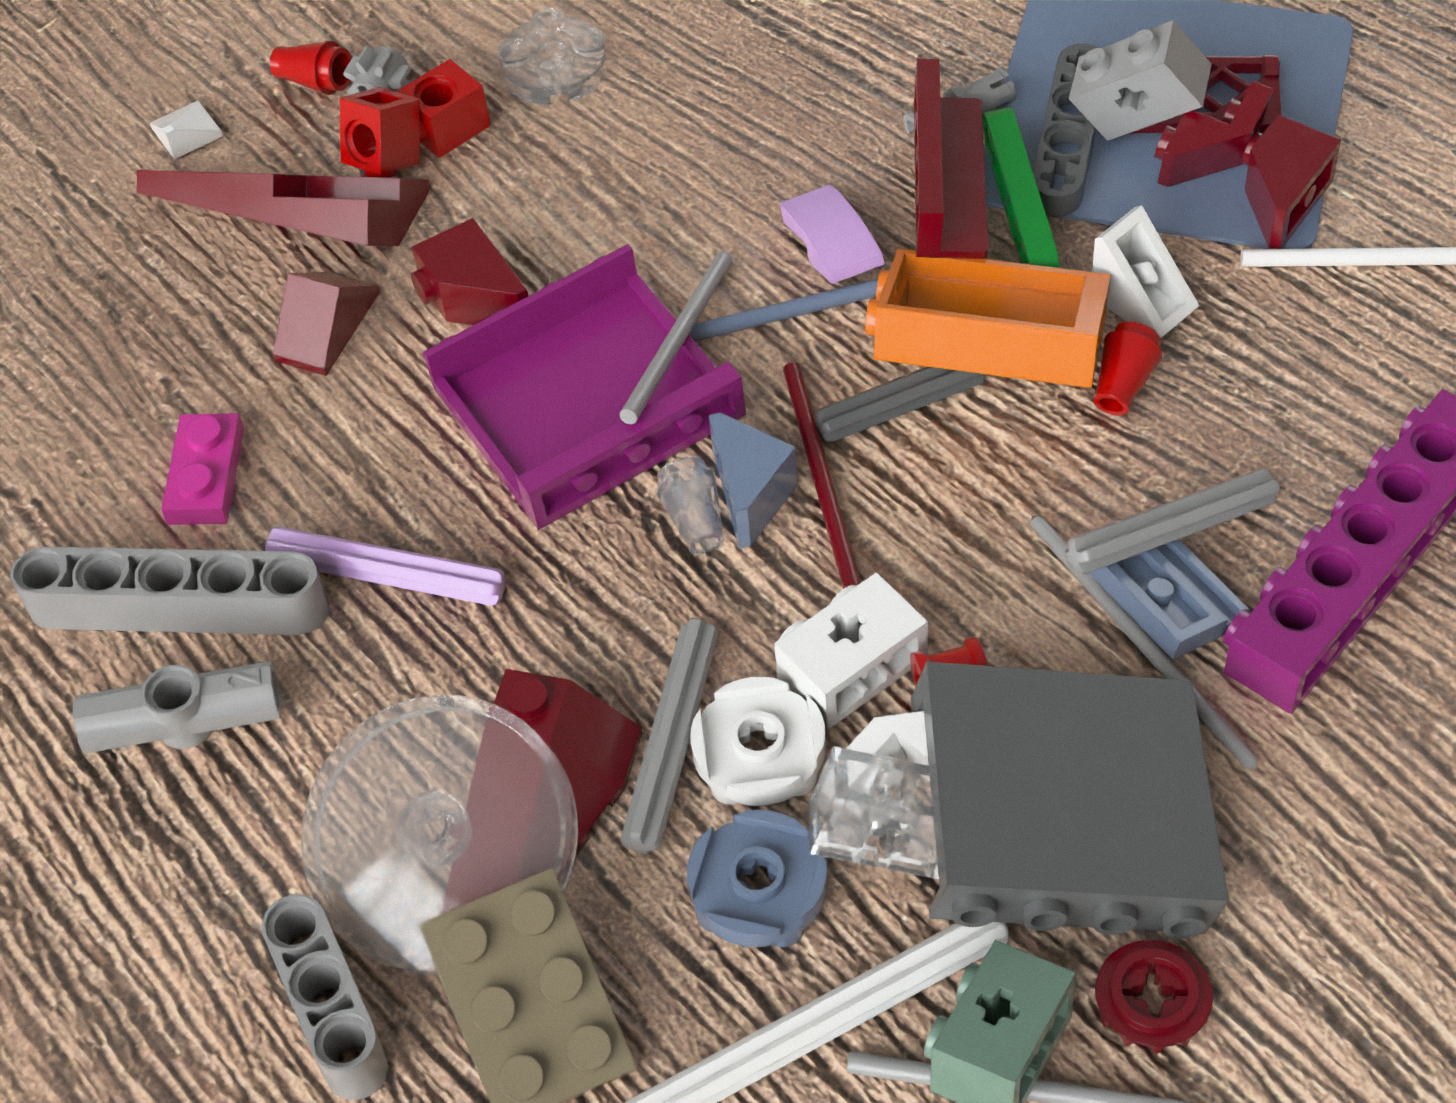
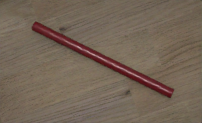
[783,362,861,589]

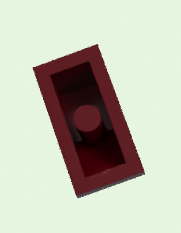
[1243,114,1341,249]
[411,218,528,325]

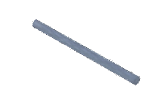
[689,279,878,342]

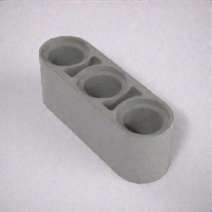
[262,894,389,1100]

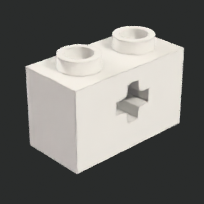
[774,572,928,730]

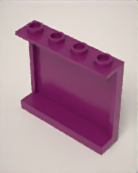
[423,244,746,530]

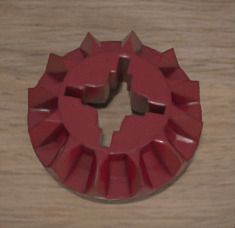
[1094,940,1213,1054]

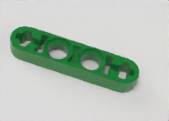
[982,107,1060,268]

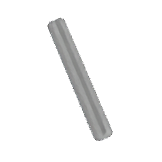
[1065,468,1280,574]
[621,618,718,855]

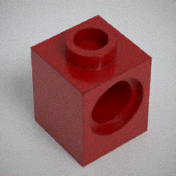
[398,59,491,158]
[340,87,420,178]

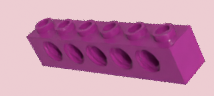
[1223,389,1456,715]

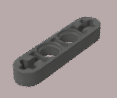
[1033,43,1098,217]

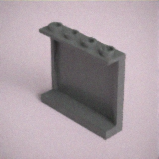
[910,662,1229,938]

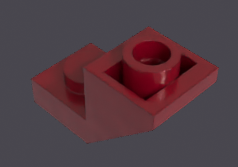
[1154,81,1274,187]

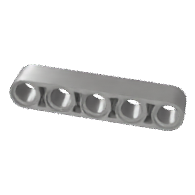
[10,546,329,635]

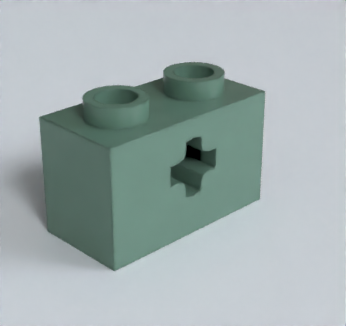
[924,940,1076,1103]

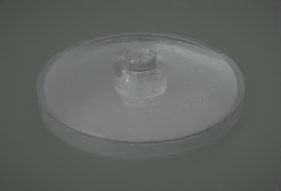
[301,695,578,975]

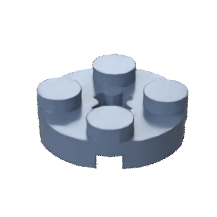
[687,810,828,947]

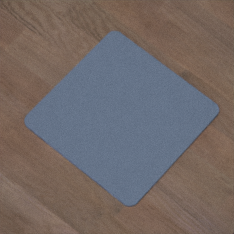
[984,0,1353,249]

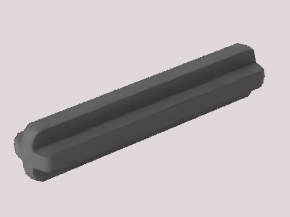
[815,367,985,443]

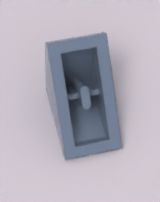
[709,413,798,549]

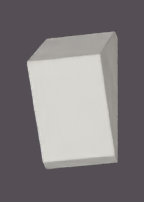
[1092,205,1200,338]

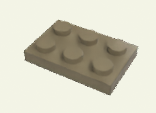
[418,868,637,1103]

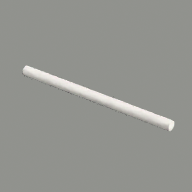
[1240,247,1456,267]

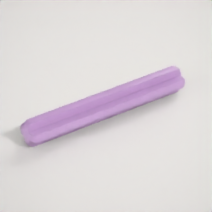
[265,526,506,606]

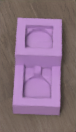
[780,184,885,284]

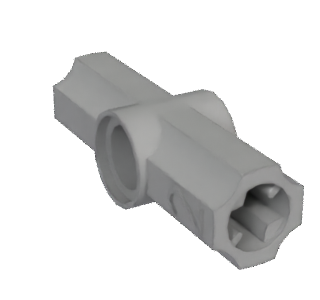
[73,661,283,754]

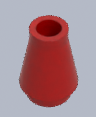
[270,41,352,95]
[1093,321,1162,416]

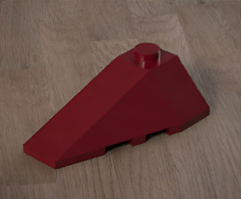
[441,669,642,914]

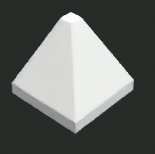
[150,101,223,159]

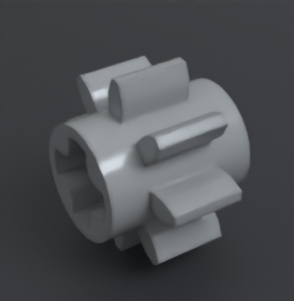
[343,46,411,95]

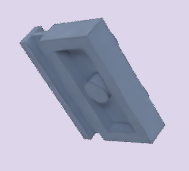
[1089,539,1250,660]

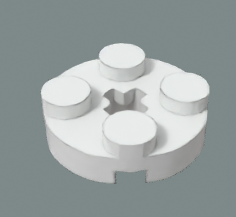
[690,677,826,806]

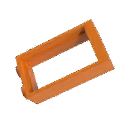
[865,248,1111,388]

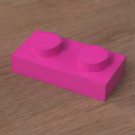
[161,413,244,525]

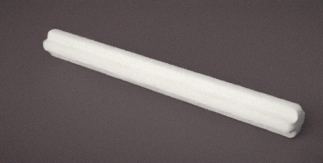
[625,922,1009,1103]

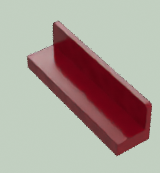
[914,59,988,259]

